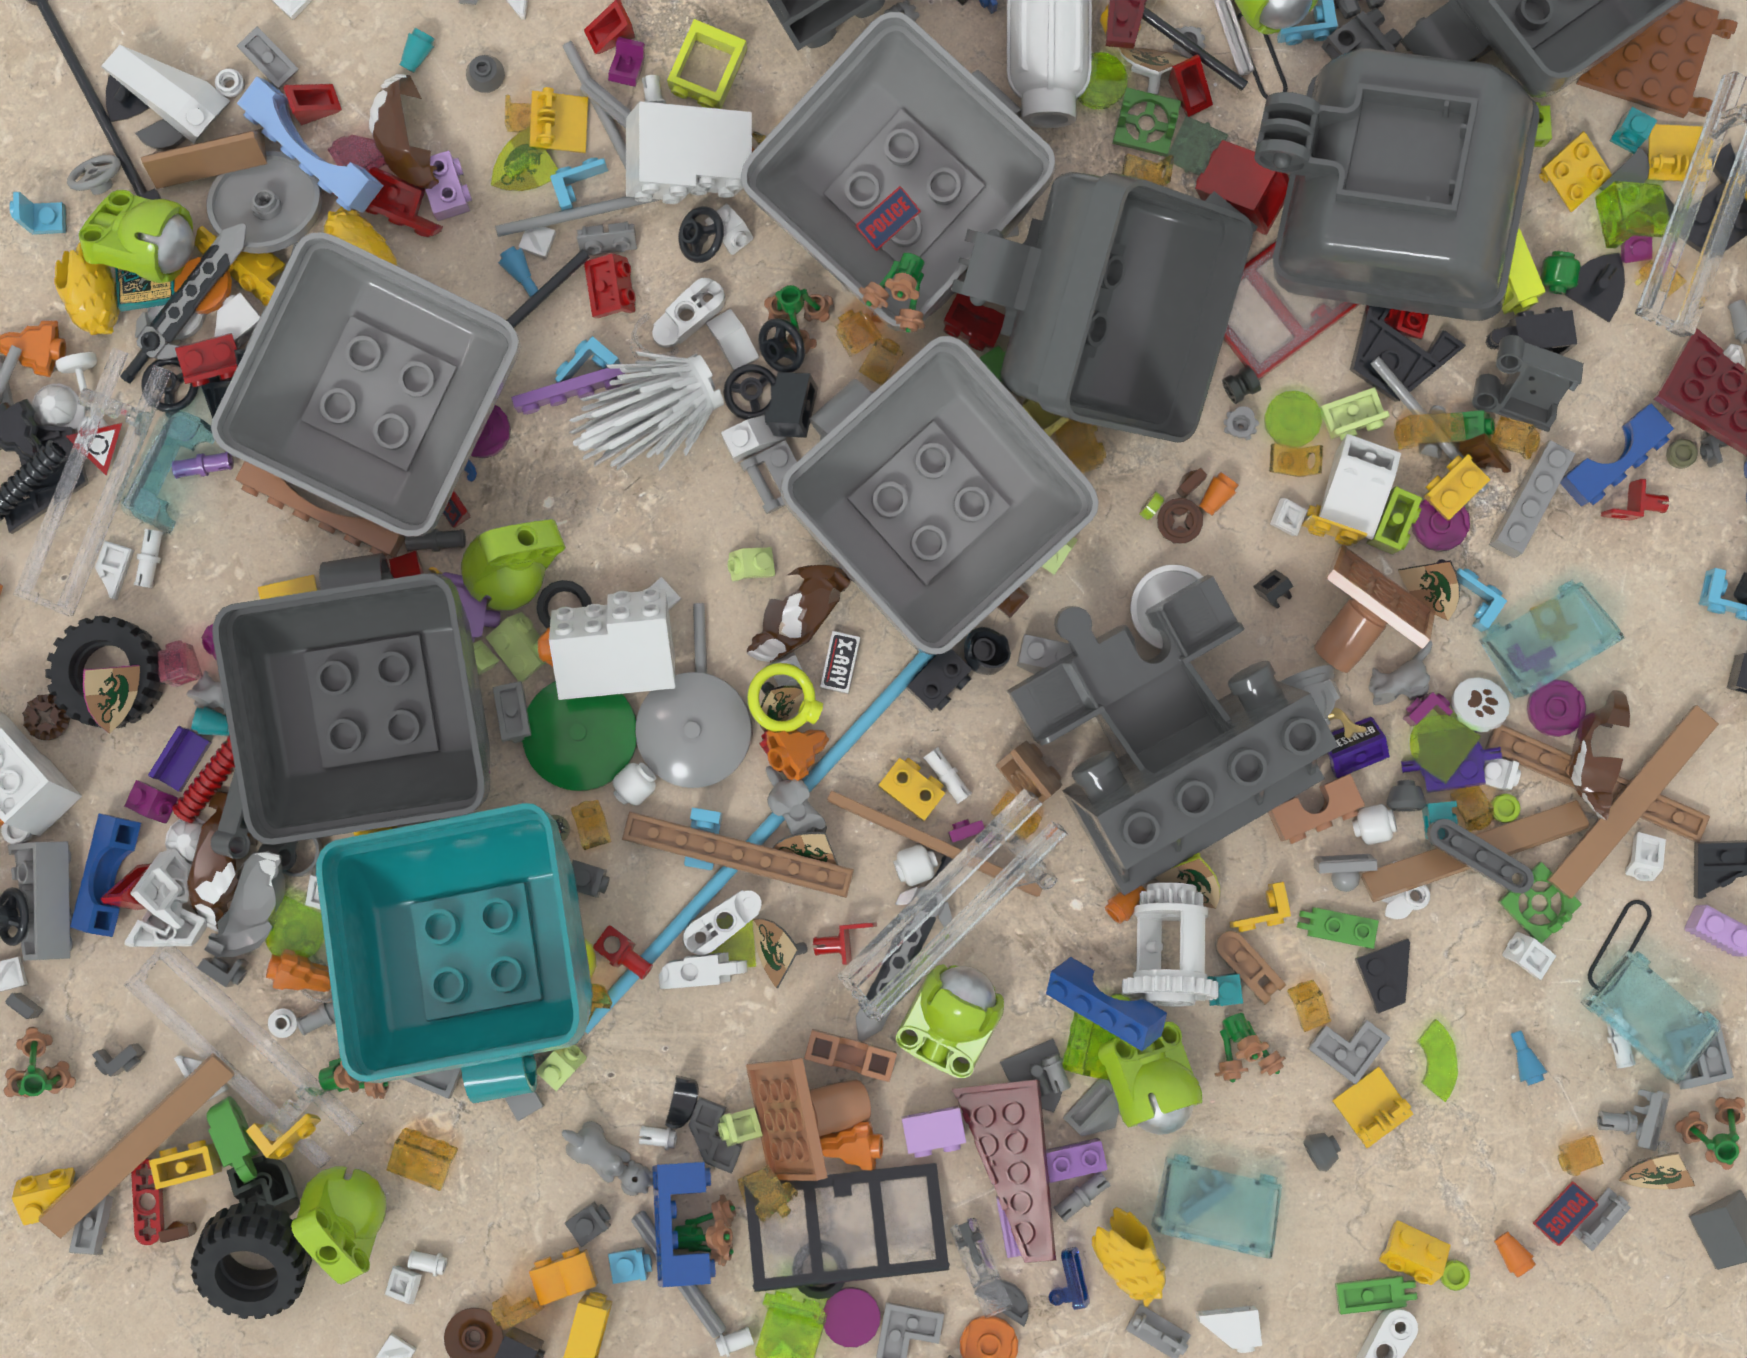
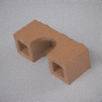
[1268,774,1365,844]
[804,1029,897,1082]

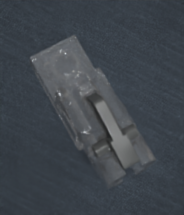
[950,1218,1013,1318]

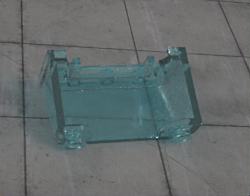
[120,411,215,535]
[1479,579,1625,699]
[1580,951,1721,1085]
[1151,1153,1282,1259]

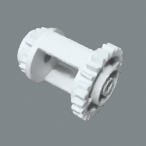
[1122,883,1218,1007]

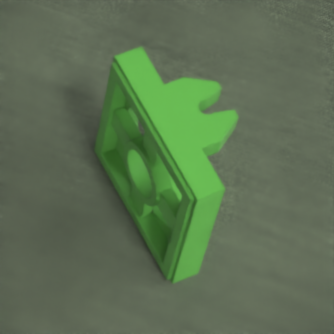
[1112,87,1181,157]
[1498,862,1582,944]

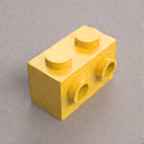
[878,757,946,822]
[149,1139,222,1189]

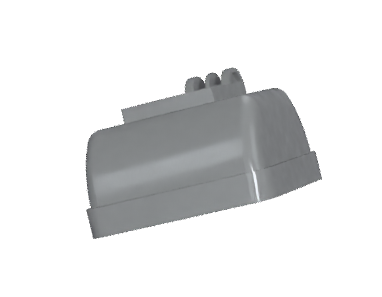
[741,12,1055,331]
[211,232,521,537]
[780,336,1099,655]

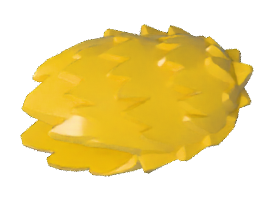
[324,206,397,266]
[54,242,120,335]
[1092,1207,1166,1307]

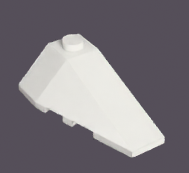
[101,45,230,144]

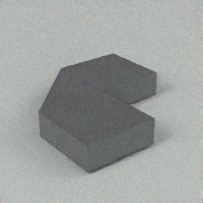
[688,1097,743,1174]

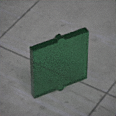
[1165,115,1228,175]

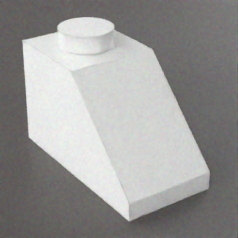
[215,293,260,349]
[721,415,786,463]
[1196,1305,1262,1353]

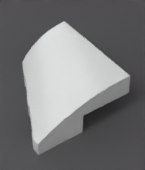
[130,848,191,929]
[124,908,207,947]

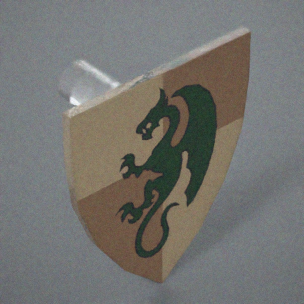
[1619,1141,1695,1190]

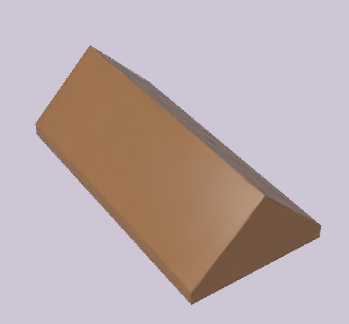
[141,128,267,189]

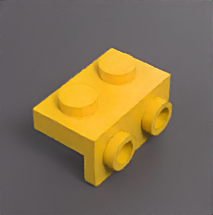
[12,1167,75,1226]
[1379,1220,1451,1285]

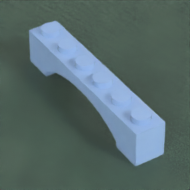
[237,76,383,213]

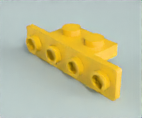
[194,226,285,306]

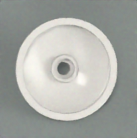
[1130,565,1204,650]

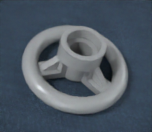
[67,155,121,195]

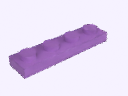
[511,368,625,415]

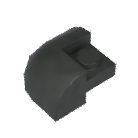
[227,1155,300,1216]

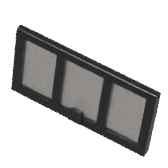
[744,1163,950,1292]

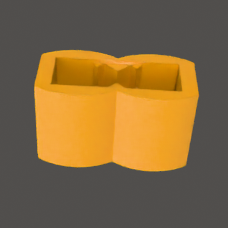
[529,1247,598,1306]

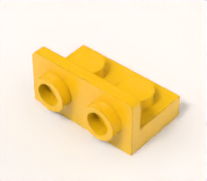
[1423,454,1491,521]

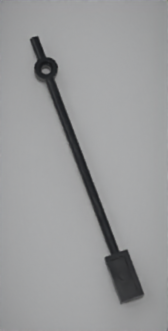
[26,0,162,200]

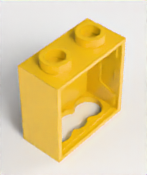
[563,1291,613,1358]

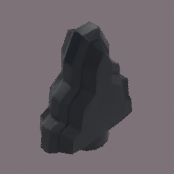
[0,399,43,461]

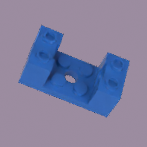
[652,1162,716,1287]

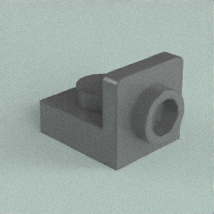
[572,860,610,898]
[197,956,249,987]
[565,1201,611,1247]

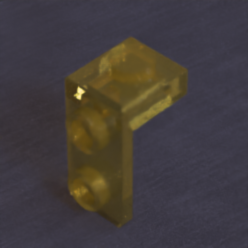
[1394,413,1466,450]

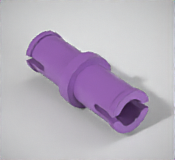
[172,451,234,479]

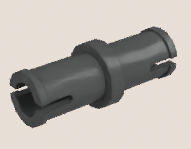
[405,529,466,552]

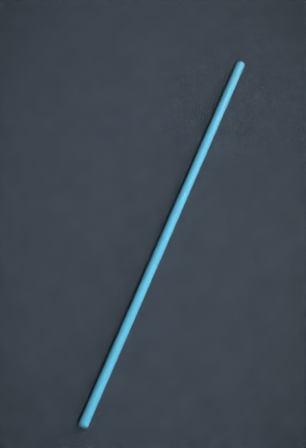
[585,652,937,1034]

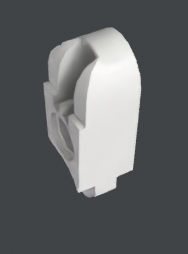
[652,278,725,348]
[683,890,762,955]
[659,953,748,989]
[1356,1308,1418,1358]

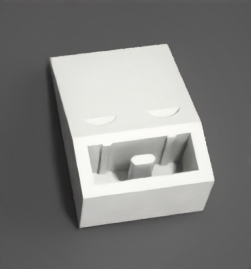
[1319,434,1401,540]

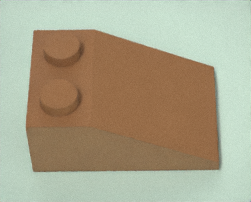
[995,740,1063,810]

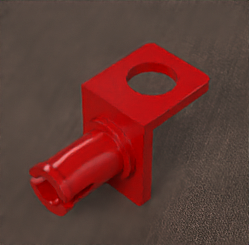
[1601,479,1669,521]
[813,922,877,965]
[593,925,653,980]

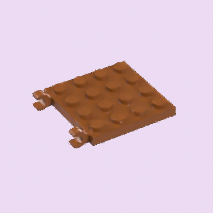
[1576,0,1738,119]

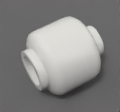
[613,763,656,805]
[1352,804,1397,845]
[893,844,938,886]

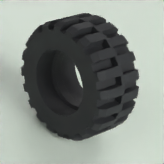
[45,616,166,728]
[190,1202,312,1319]

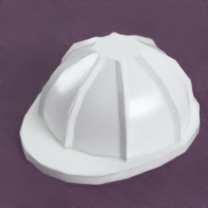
[32,383,85,430]
[165,818,205,865]

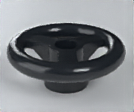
[678,206,724,263]
[758,318,805,373]
[141,357,198,413]
[723,364,776,420]
[0,887,29,946]

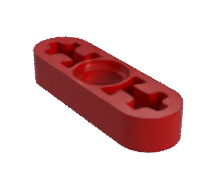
[131,1158,165,1245]

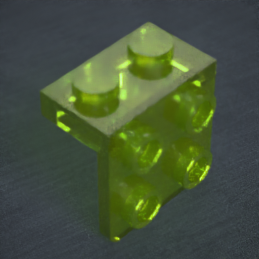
[1595,181,1673,249]
[1063,1012,1118,1081]
[755,1291,827,1358]

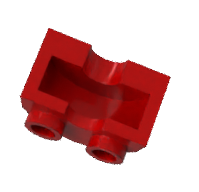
[943,293,1005,352]

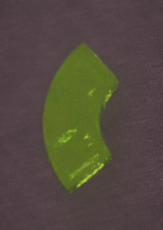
[1416,1019,1458,1102]

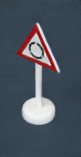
[55,352,123,476]

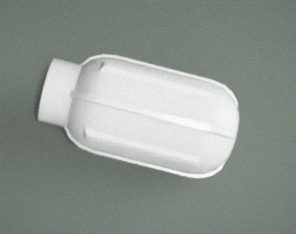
[1007,0,1092,128]

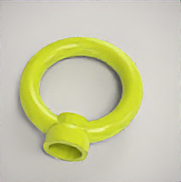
[747,663,823,732]

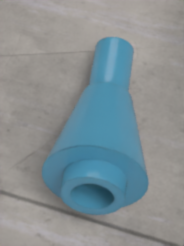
[498,246,538,297]
[1510,1030,1548,1086]

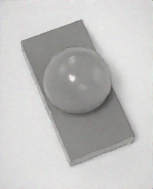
[1314,854,1377,892]

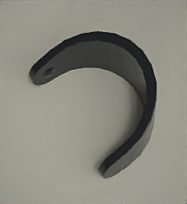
[665,1075,699,1129]

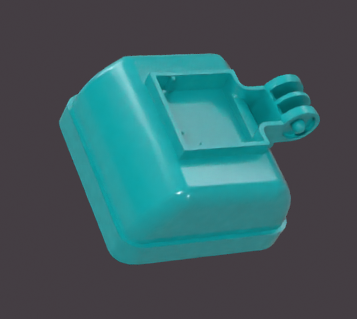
[316,803,593,1104]

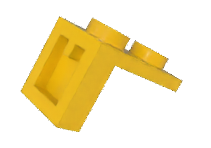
[1229,882,1291,932]
[246,1113,321,1160]

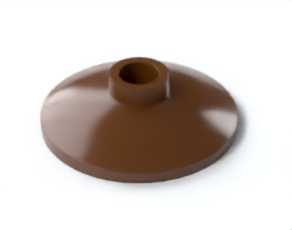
[444,1308,503,1358]

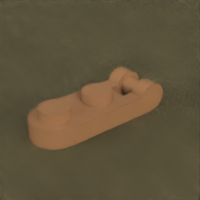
[1215,931,1286,1005]

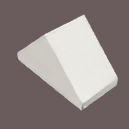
[706,309,759,370]

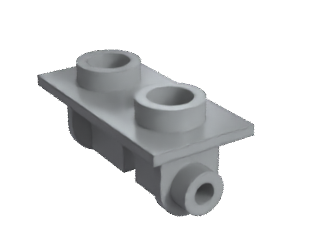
[577,221,637,255]
[1573,1187,1631,1251]
[1125,1304,1191,1358]

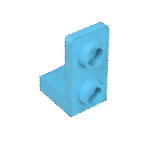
[1277,0,1338,45]
[550,157,608,211]
[9,192,66,235]
[555,336,621,383]
[1456,568,1507,632]
[1699,568,1747,621]
[684,807,723,870]

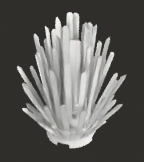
[569,351,724,471]

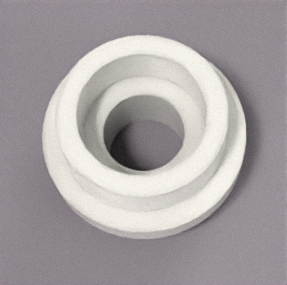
[215,69,244,97]
[268,1008,297,1038]

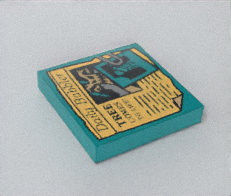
[115,268,175,312]

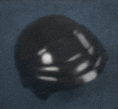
[964,627,1011,676]

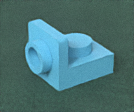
[608,1247,653,1284]

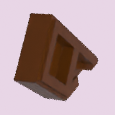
[1459,433,1511,473]

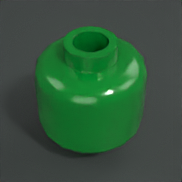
[1540,251,1581,295]

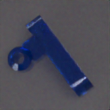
[1048,1247,1090,1310]

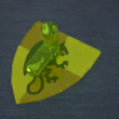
[491,126,558,191]

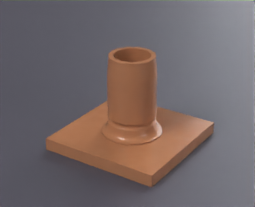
[1314,545,1435,673]
[746,1058,871,1181]

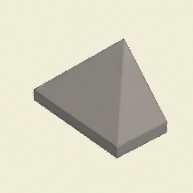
[1063,1076,1119,1137]

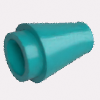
[399,28,435,73]
[191,706,229,736]

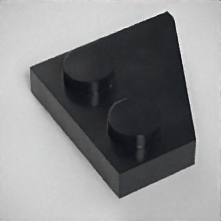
[1694,840,1747,899]
[1355,938,1410,1013]

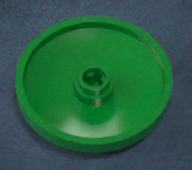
[522,681,637,791]

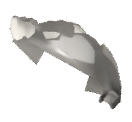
[204,851,285,957]

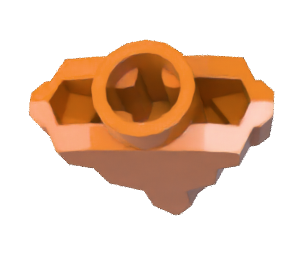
[0,321,66,378]
[766,729,829,781]
[266,949,331,992]
[819,1121,884,1171]

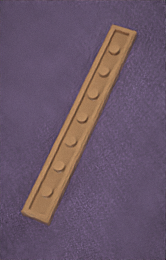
[1547,705,1719,899]
[1485,725,1710,842]
[827,790,1044,897]
[1361,800,1590,903]
[622,812,854,898]
[38,1053,234,1239]

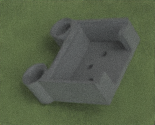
[1472,335,1584,432]
[211,769,298,871]

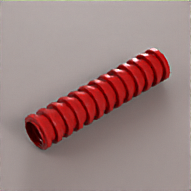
[172,735,235,823]

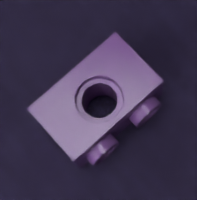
[1046,1138,1108,1183]

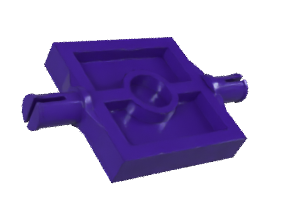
[1401,728,1502,793]

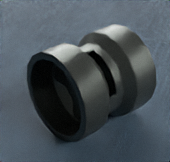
[1222,365,1261,404]

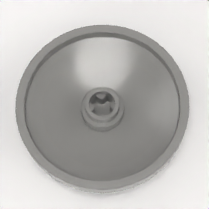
[206,151,323,254]
[636,672,752,788]

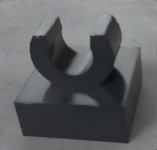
[1253,569,1294,609]

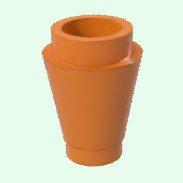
[1199,472,1239,516]
[1105,886,1146,924]
[1494,1231,1536,1278]

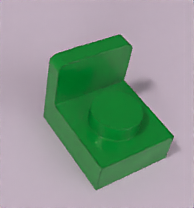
[1449,410,1495,443]

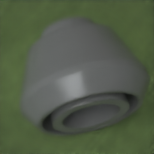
[466,55,505,93]
[1386,780,1427,812]
[1303,1133,1341,1172]

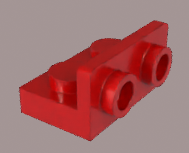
[584,253,636,318]
[175,333,237,387]

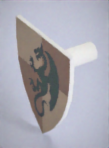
[1119,48,1188,94]

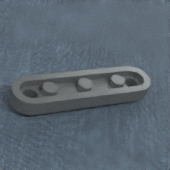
[1427,819,1534,893]

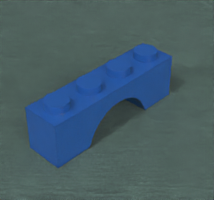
[1560,403,1674,507]
[70,813,141,937]
[1046,957,1167,1051]

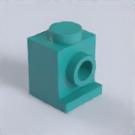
[1609,107,1657,154]
[1422,801,1458,839]
[1207,973,1243,1006]

